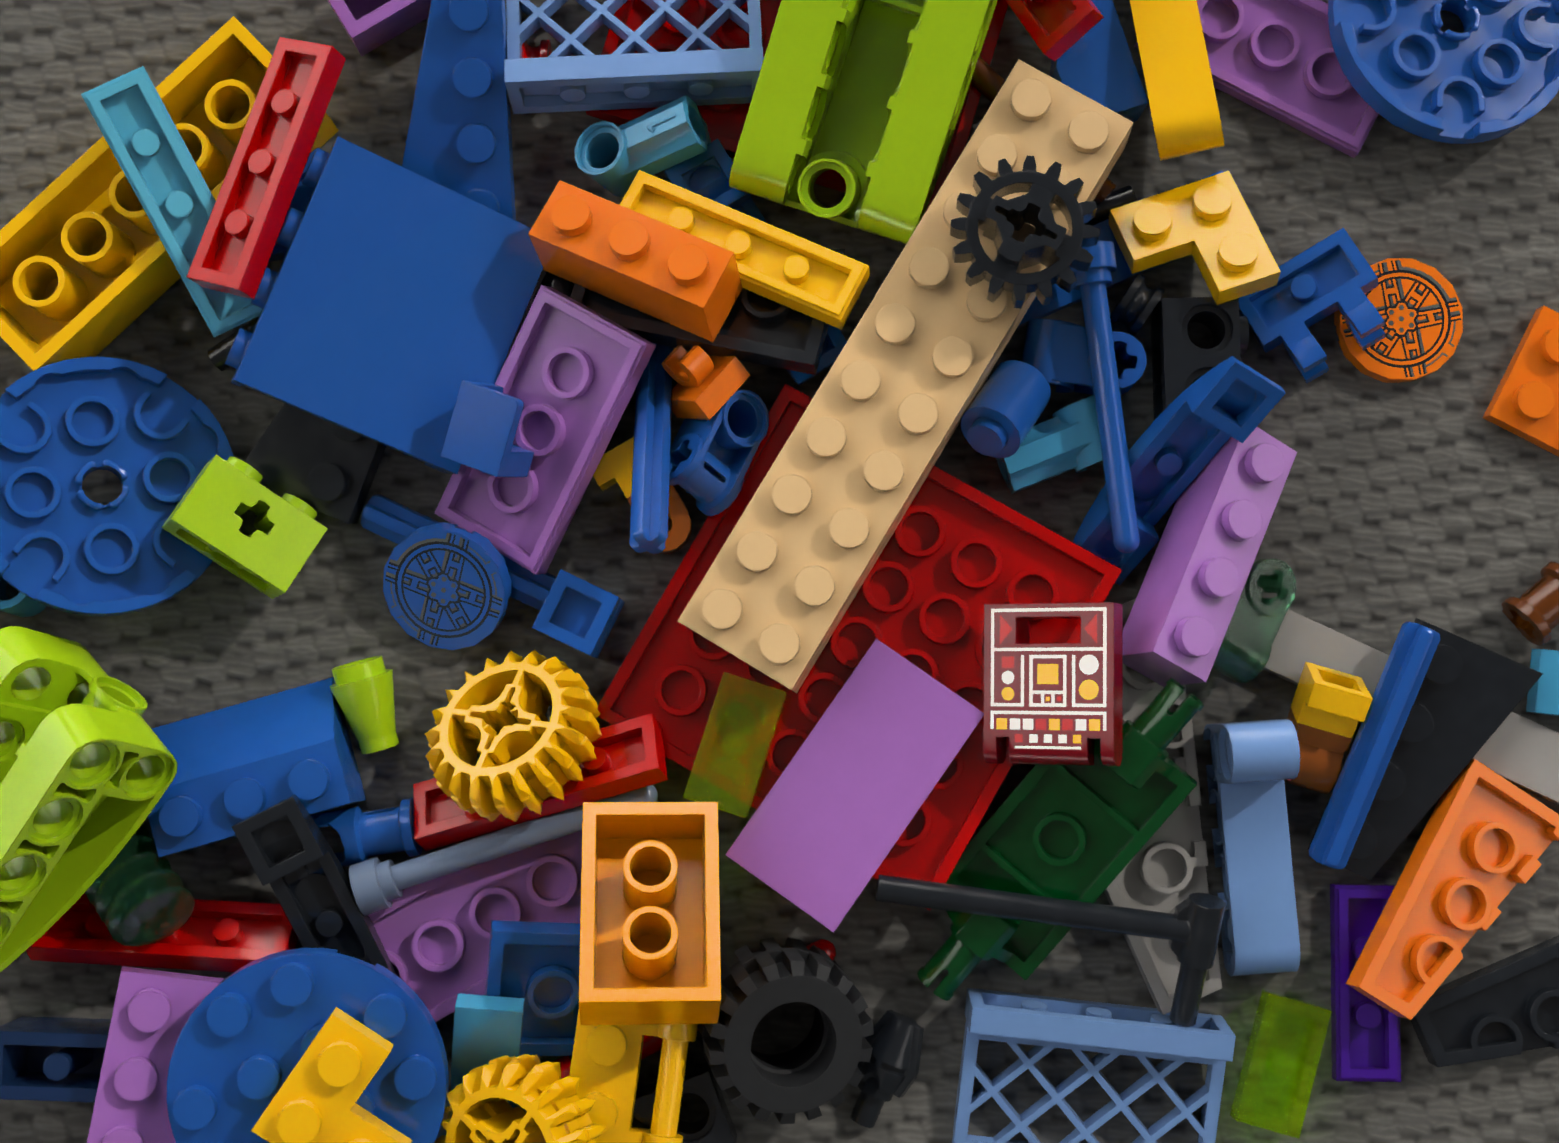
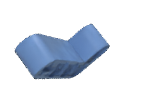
[1203,719,1300,976]

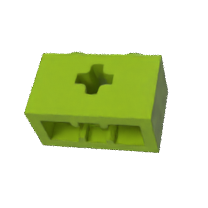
[161,454,328,599]

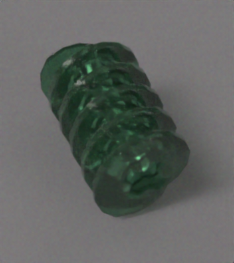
[85,824,195,947]

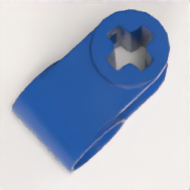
[1021,319,1147,395]
[669,390,769,516]

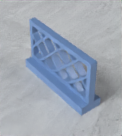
[504,0,764,114]
[952,988,1236,1143]

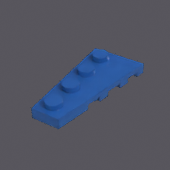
[402,0,516,220]

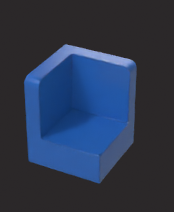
[441,380,534,477]
[532,569,625,659]

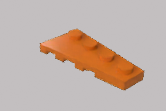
[1346,759,1559,1020]

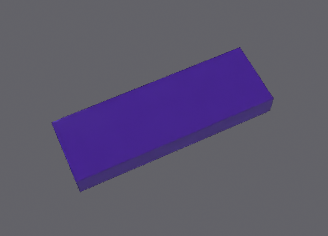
[1330,884,1401,1082]

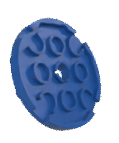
[1328,0,1559,144]
[0,357,233,617]
[166,948,449,1143]

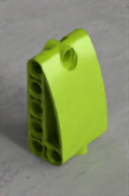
[729,0,998,244]
[0,626,177,972]

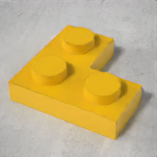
[1109,171,1281,305]
[251,1007,412,1143]

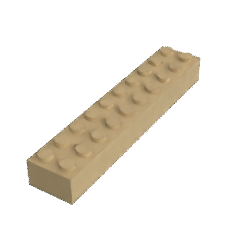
[678,59,1134,693]

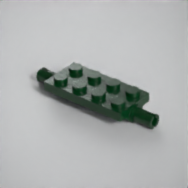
[917,678,1204,1001]

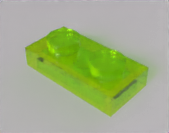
[683,672,788,818]
[1230,989,1332,1139]

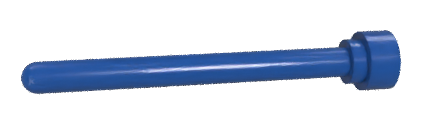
[1071,241,1140,553]

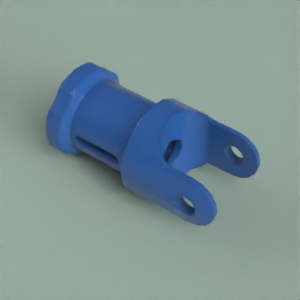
[311,798,422,867]

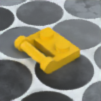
[569,1010,698,1143]

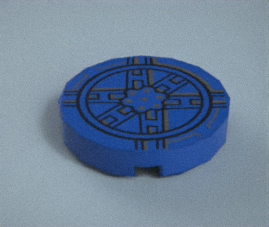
[383,522,512,650]

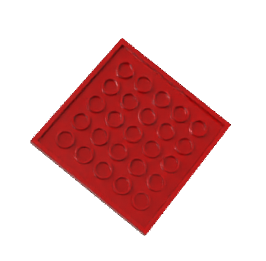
[597,384,1122,911]

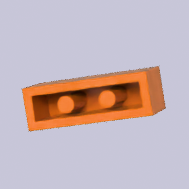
[528,180,743,342]

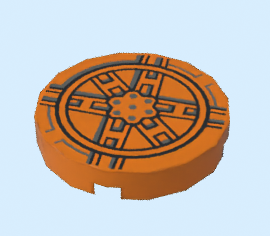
[1334,258,1463,383]

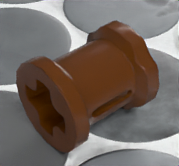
[1502,562,1559,646]

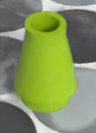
[329,655,399,754]

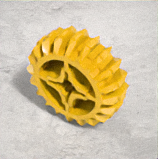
[425,649,602,822]
[435,1054,607,1143]

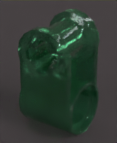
[1212,558,1297,683]

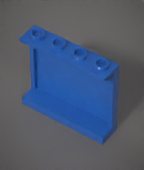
[225,136,543,474]

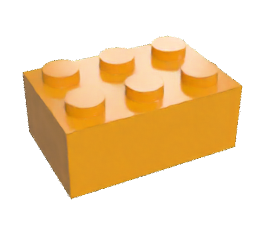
[579,802,721,1025]

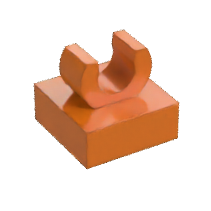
[662,345,751,420]

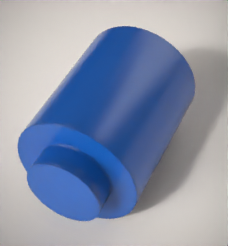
[961,360,1051,458]

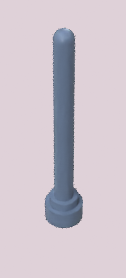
[349,785,658,916]

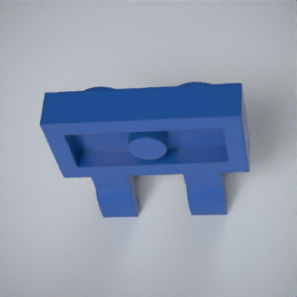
[1239,227,1386,384]

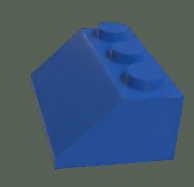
[148,677,366,857]

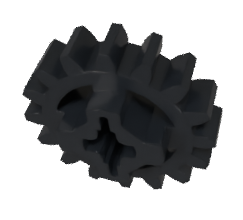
[950,156,1100,309]

